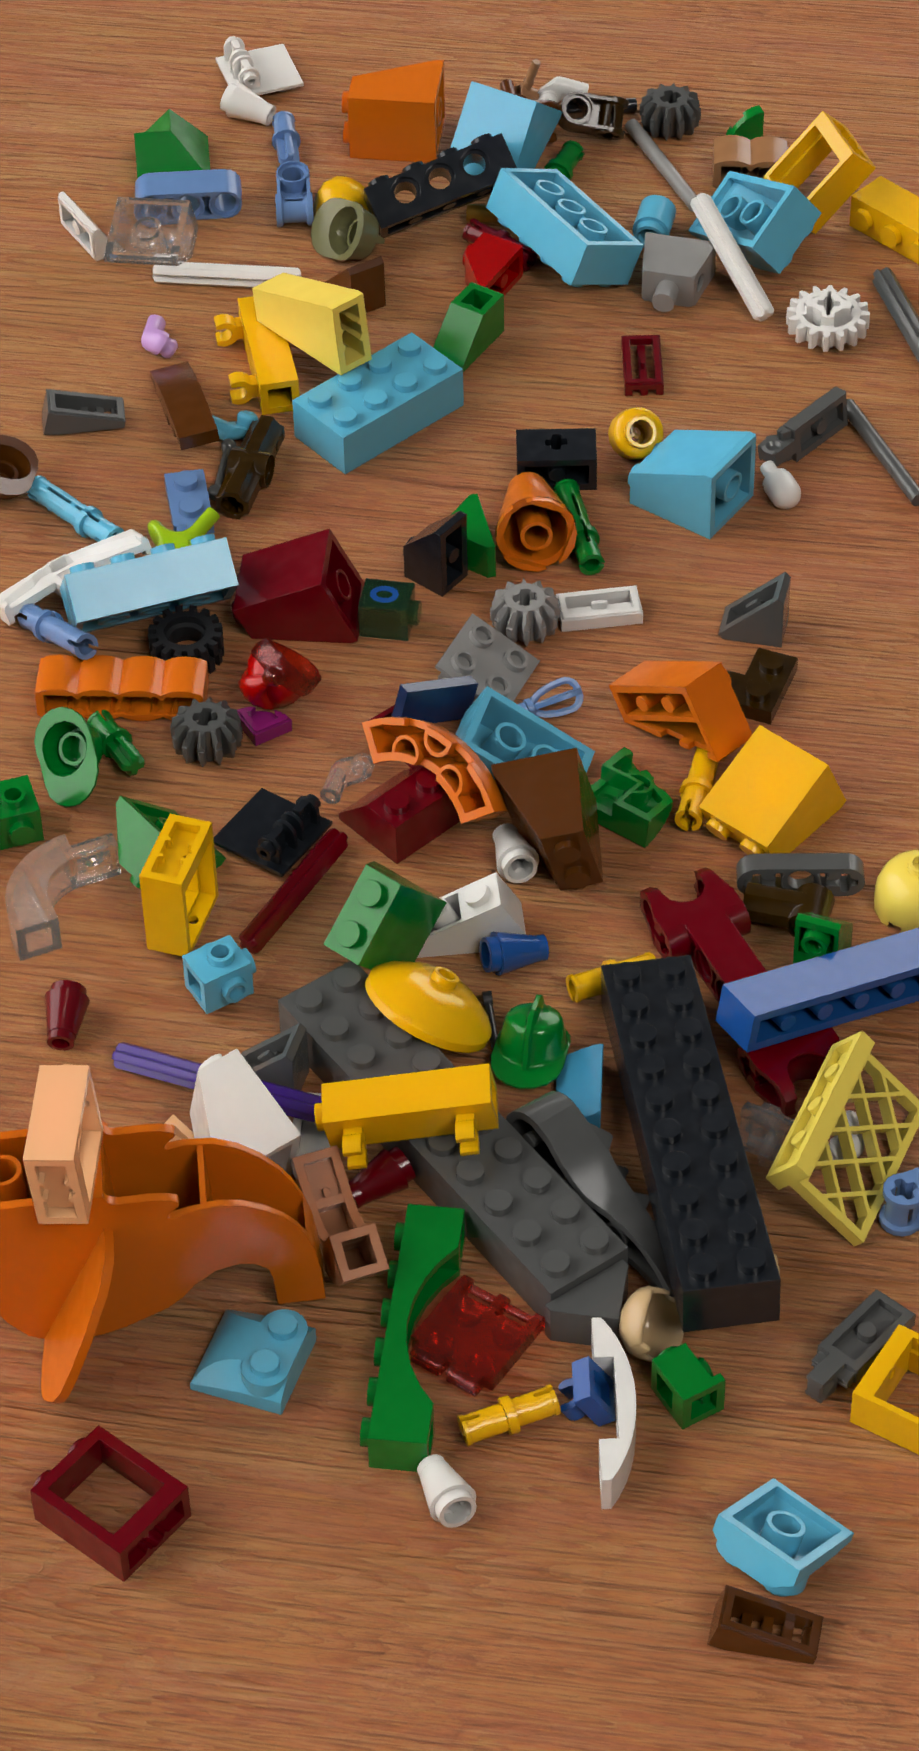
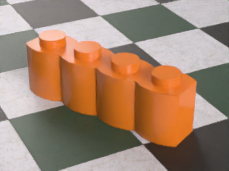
[34,654,209,721]

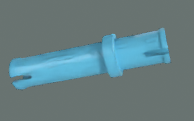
[27,475,124,542]

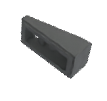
[42,389,126,435]

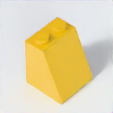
[699,725,846,855]

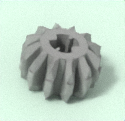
[490,578,560,647]

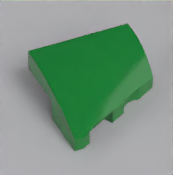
[591,747,673,848]

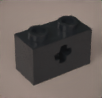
[516,428,597,491]

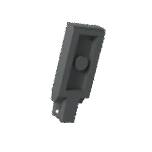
[758,386,848,466]
[805,1290,916,1404]

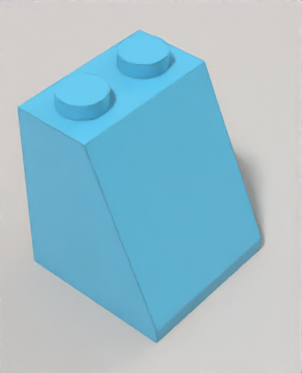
[450,81,562,175]
[628,430,756,539]

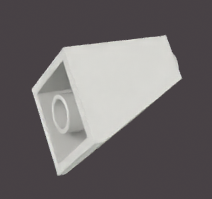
[190,1049,301,1176]

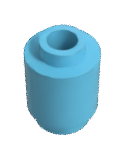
[632,195,676,248]

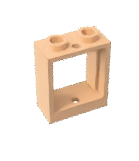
[23,1064,104,1224]

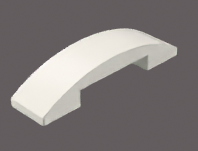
[591,1317,636,1509]

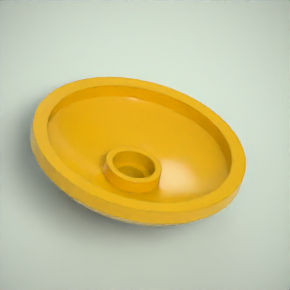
[365,961,492,1053]

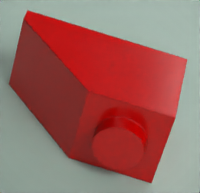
[462,232,523,296]

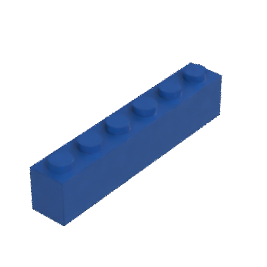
[715,928,919,1053]

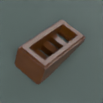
[707,1585,824,1664]

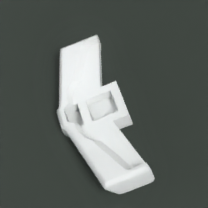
[0,529,152,626]

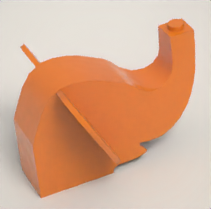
[0,1119,326,1404]

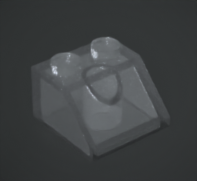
[103,197,199,266]

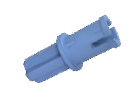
[272,111,301,164]

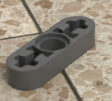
[736,853,865,896]

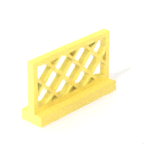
[766,1030,919,1247]

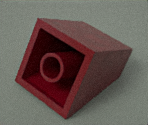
[231,528,366,643]

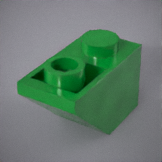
[433,282,504,372]
[793,912,853,964]

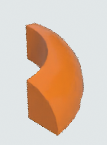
[362,717,508,824]

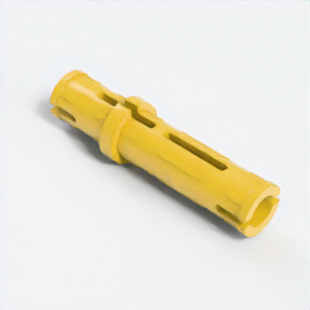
[674,747,719,831]

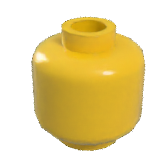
[608,407,664,460]

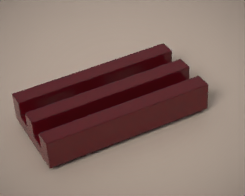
[621,335,664,396]

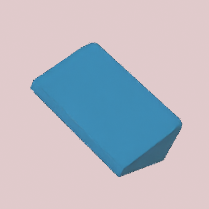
[556,1044,604,1128]

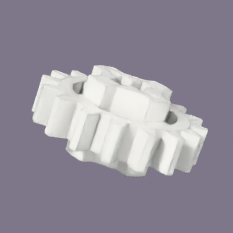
[786,285,870,352]

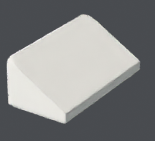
[58,191,119,261]

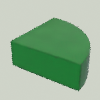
[726,105,764,140]

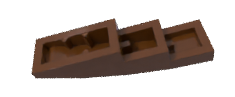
[150,361,220,451]

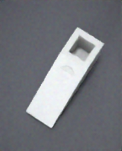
[417,872,526,958]

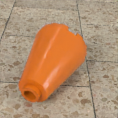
[495,472,577,572]

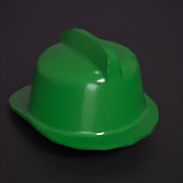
[34,707,103,807]
[491,994,571,1089]

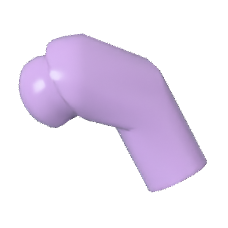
[141,314,178,359]

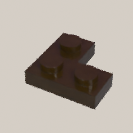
[727,648,798,725]

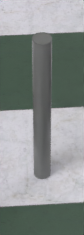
[847,399,919,506]

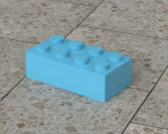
[486,168,644,287]
[292,332,464,474]
[60,534,239,633]

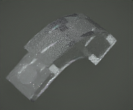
[5,833,121,961]

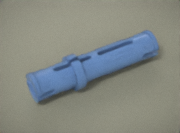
[18,603,98,660]

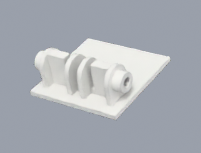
[216,36,304,95]

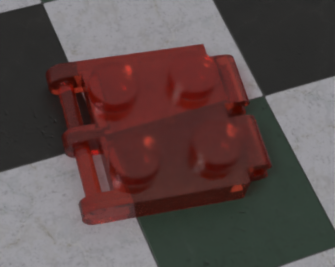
[409,1275,545,1397]

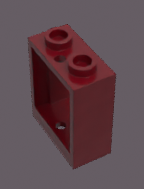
[30,1425,192,1582]

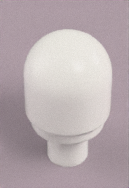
[760,460,801,509]

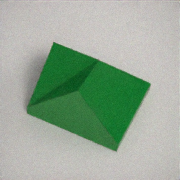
[134,109,210,178]

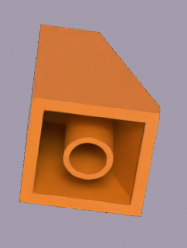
[342,60,446,163]

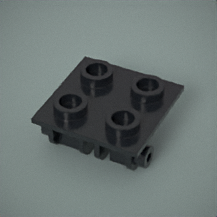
[214,788,332,877]

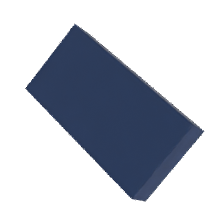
[392,675,478,723]

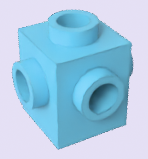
[182,935,256,1014]

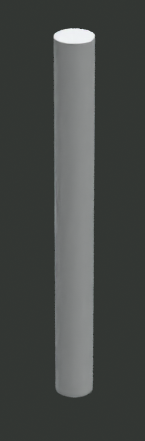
[625,119,697,212]

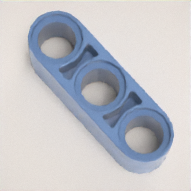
[135,169,242,222]

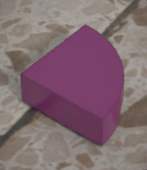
[237,707,292,746]

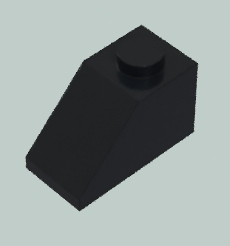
[403,511,468,597]

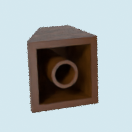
[491,748,603,890]

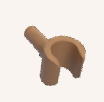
[515,59,541,99]

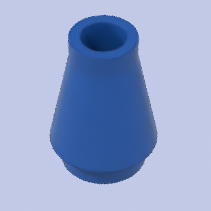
[479,931,549,976]

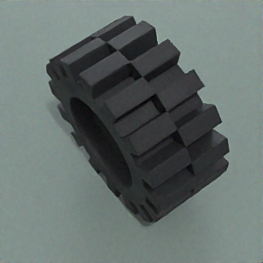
[148,605,224,674]

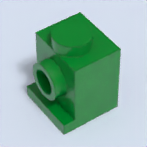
[651,1343,726,1430]

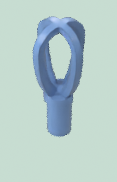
[518,677,583,718]

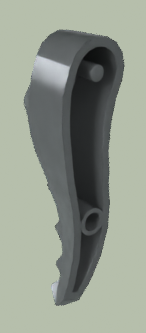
[506,1091,674,1298]

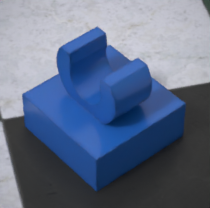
[558,1356,616,1427]

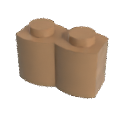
[712,135,788,188]

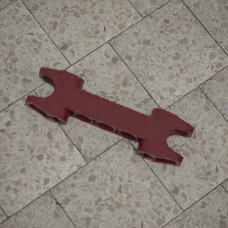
[640,867,840,1117]

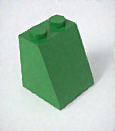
[323,861,447,970]

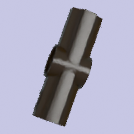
[216,415,285,520]

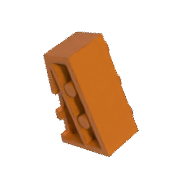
[609,661,752,762]

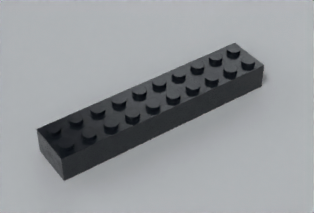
[601,955,781,1333]

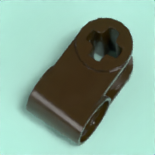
[557,92,629,140]

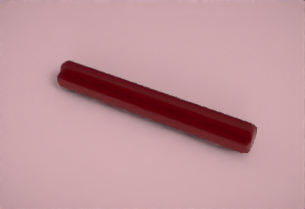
[239,828,348,954]

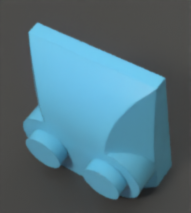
[190,1309,317,1415]
[712,1478,854,1597]

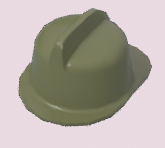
[311,198,385,261]

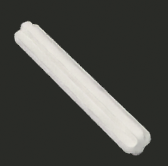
[690,193,774,322]
[153,260,302,288]

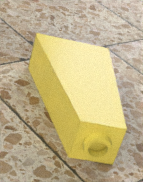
[252,273,372,375]

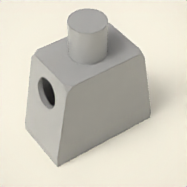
[642,232,716,312]

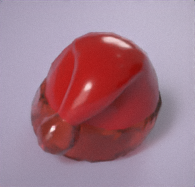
[238,638,322,710]

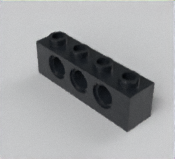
[364,133,517,238]

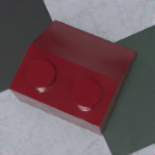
[339,765,460,864]

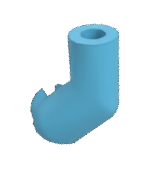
[212,410,258,440]

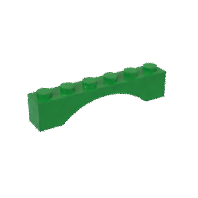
[360,1204,466,1472]

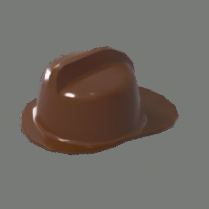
[0,435,39,500]

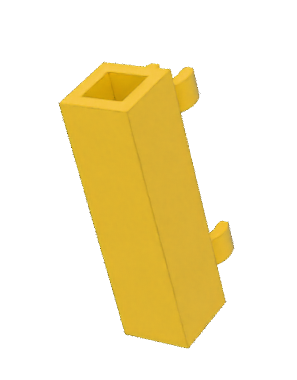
[214,296,300,415]
[314,1063,499,1170]

